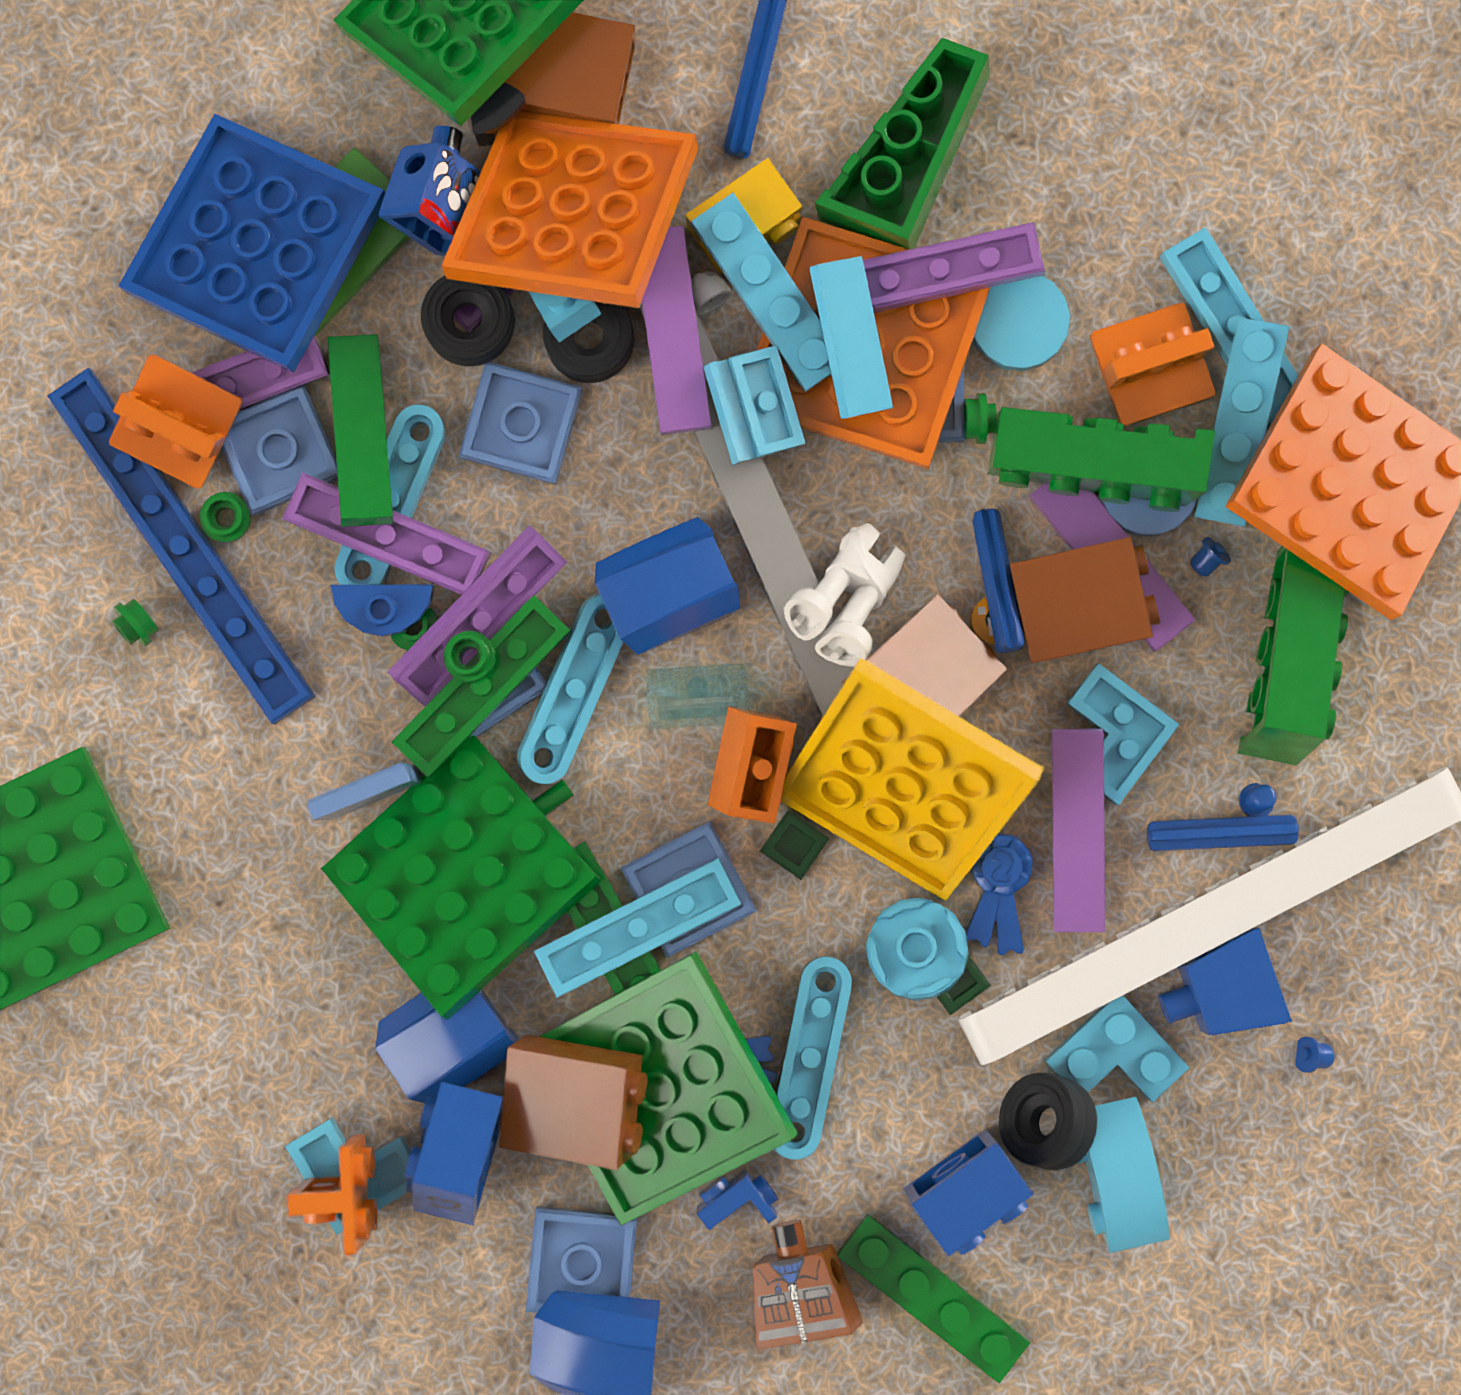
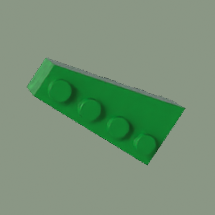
[815,38,989,250]
[987,407,1215,512]
[1237,546,1349,765]

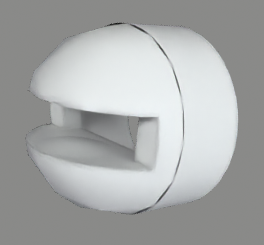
[691,271,732,315]

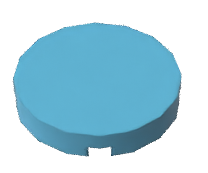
[973,276,1070,372]
[866,898,969,1001]

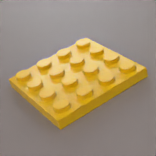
[781,658,1044,902]

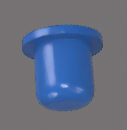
[1190,537,1231,577]
[1239,783,1277,816]
[1295,1037,1335,1073]

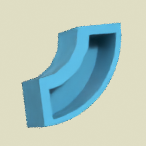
[1078,1097,1170,1253]

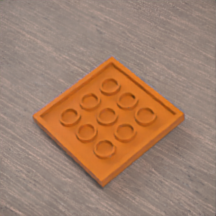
[441,111,698,308]
[756,216,991,470]
[1225,344,1461,620]

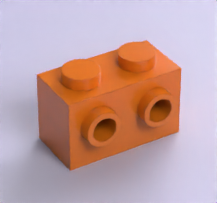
[707,706,797,824]

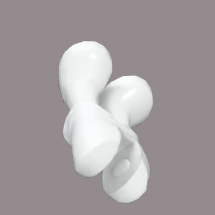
[784,523,906,667]

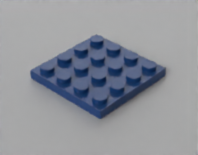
[118,113,386,373]

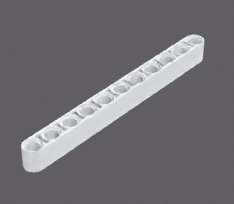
[958,767,1461,1065]

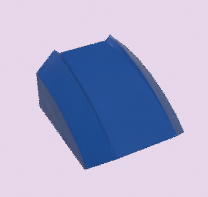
[595,517,740,655]
[375,989,519,1103]
[529,1291,660,1395]

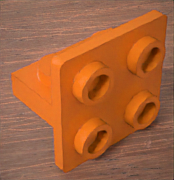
[1090,303,1216,427]
[109,354,243,489]
[287,1134,378,1255]

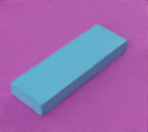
[809,256,893,419]

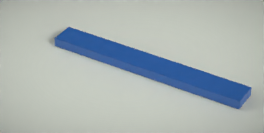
[47,367,316,725]

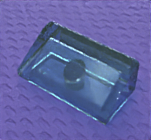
[646,663,749,730]

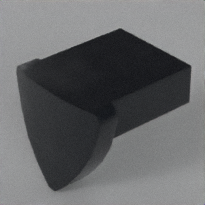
[471,82,526,147]

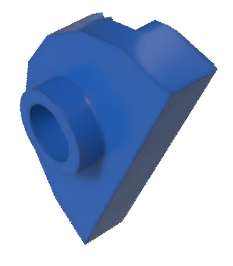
[331,584,435,637]

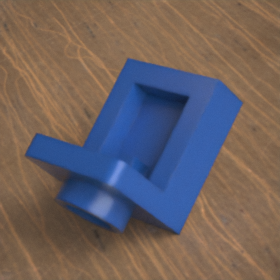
[697,1169,779,1230]

